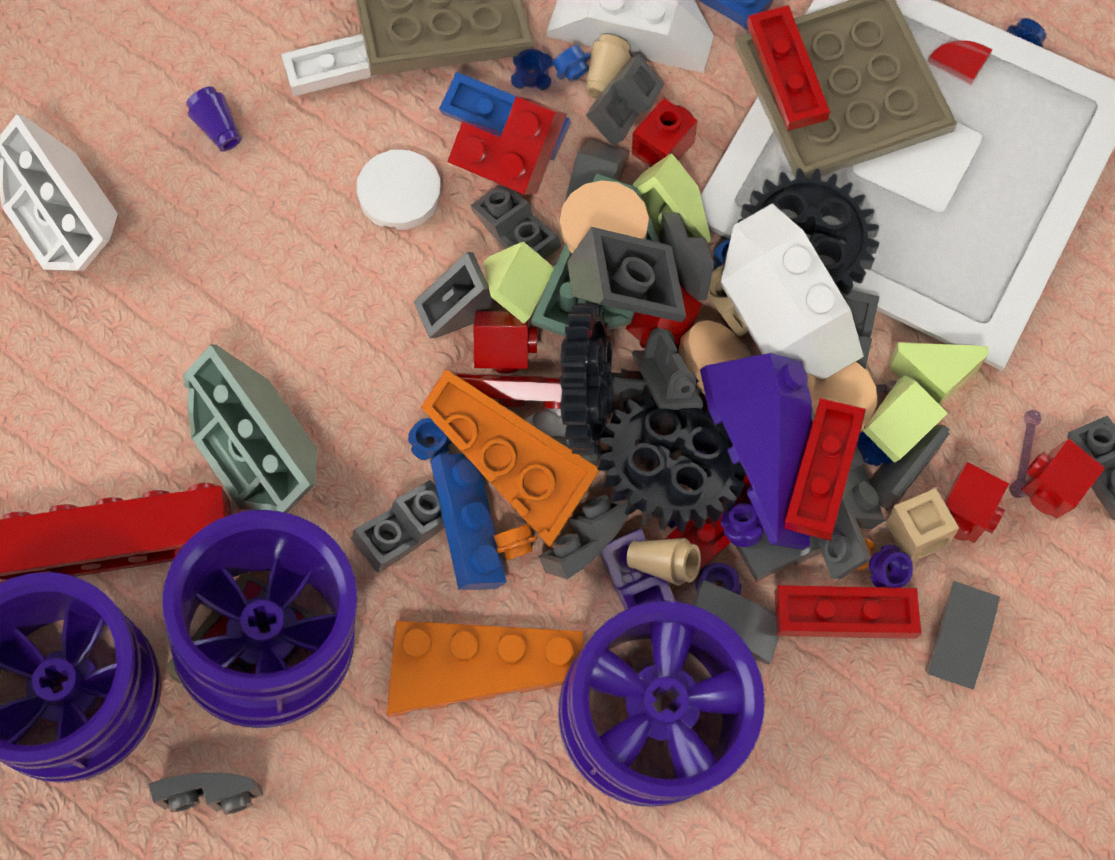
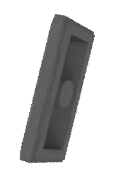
[869,425,950,511]

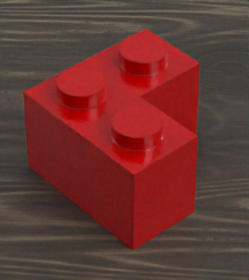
[447,96,567,195]

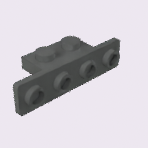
[812,407,885,579]

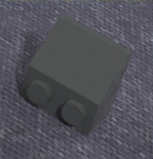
[567,227,686,322]

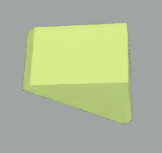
[483,242,554,323]
[889,342,989,406]
[863,375,948,463]

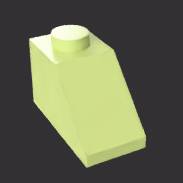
[632,153,711,244]

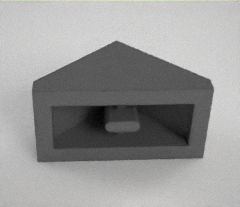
[565,139,630,201]
[414,252,492,338]

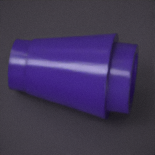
[186,86,242,152]

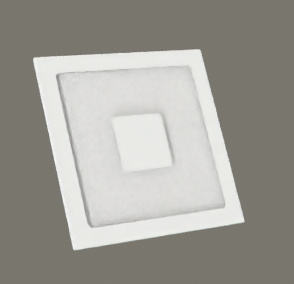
[701,0,1115,371]

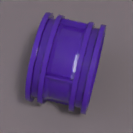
[162,510,357,728]
[0,572,161,783]
[558,601,765,807]

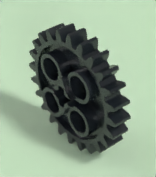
[738,168,880,295]
[560,303,614,455]
[597,393,746,532]

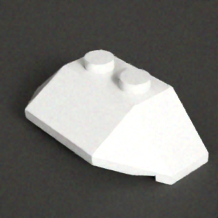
[547,0,714,73]
[0,114,118,271]
[720,204,864,380]

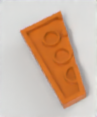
[420,369,600,547]
[387,620,584,718]

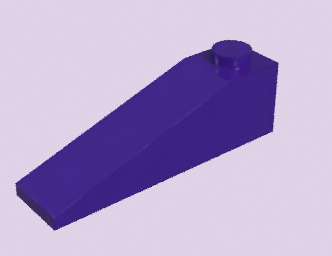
[700,353,812,550]

